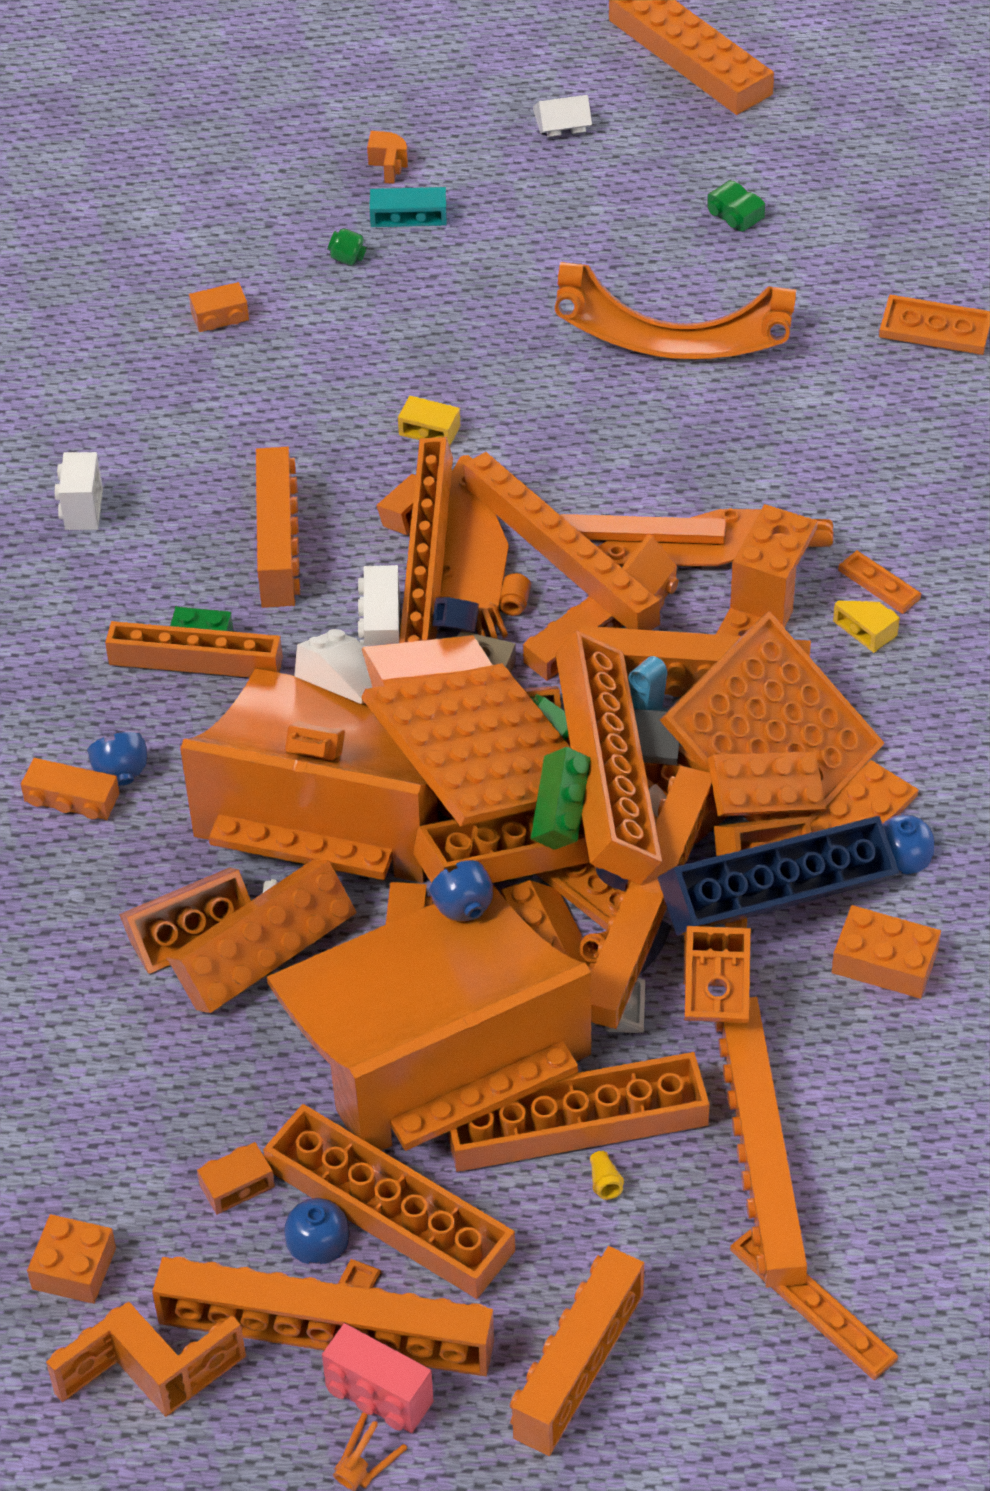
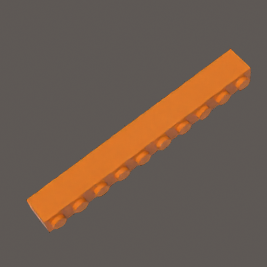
[399,437,453,643]
[464,452,660,630]
[589,766,714,1029]
[714,997,807,1288]

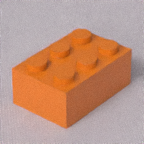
[831,905,941,999]

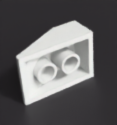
[295,629,373,704]

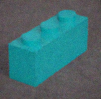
[369,187,447,227]

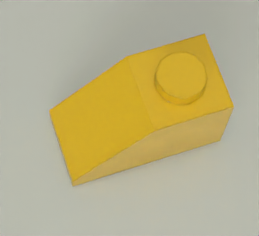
[833,600,900,653]

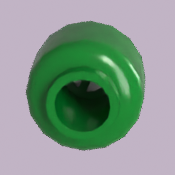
[327,228,367,266]

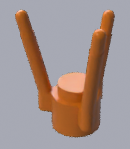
[333,1412,407,1491]

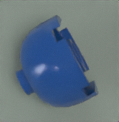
[87,732,148,786]
[882,814,935,874]
[429,860,493,921]
[284,1198,350,1265]

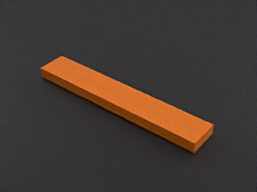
[560,514,726,544]
[730,1226,898,1381]

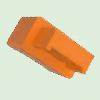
[285,721,345,761]

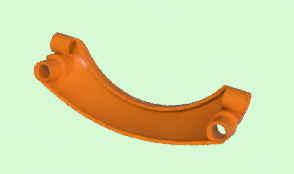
[554,262,797,359]

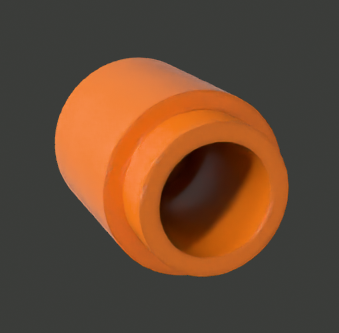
[499,573,531,616]

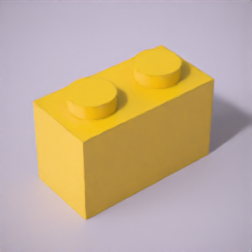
[398,395,461,446]

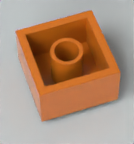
[27,1214,116,1304]

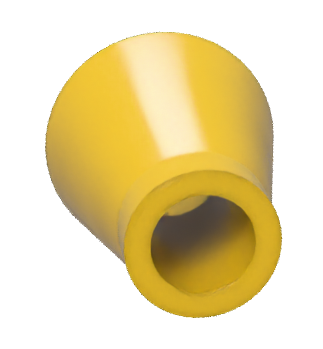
[590,1151,624,1200]

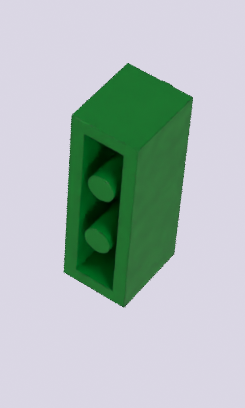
[531,747,591,850]

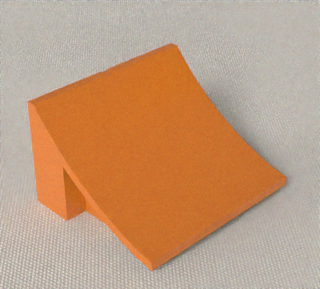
[180,668,439,883]
[267,885,591,1151]

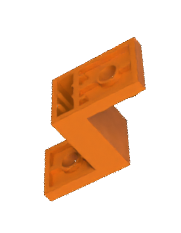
[716,504,818,636]
[683,918,751,1023]
[46,1301,246,1417]

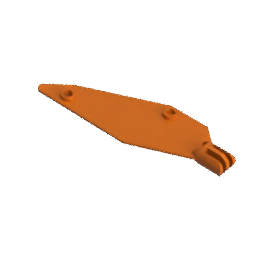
[440,455,509,639]
[597,508,833,566]

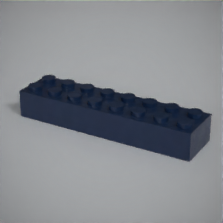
[657,816,899,936]

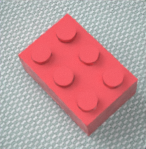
[322,1323,434,1433]

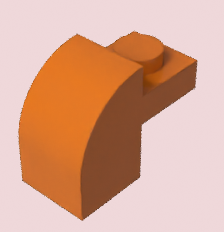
[367,131,408,184]

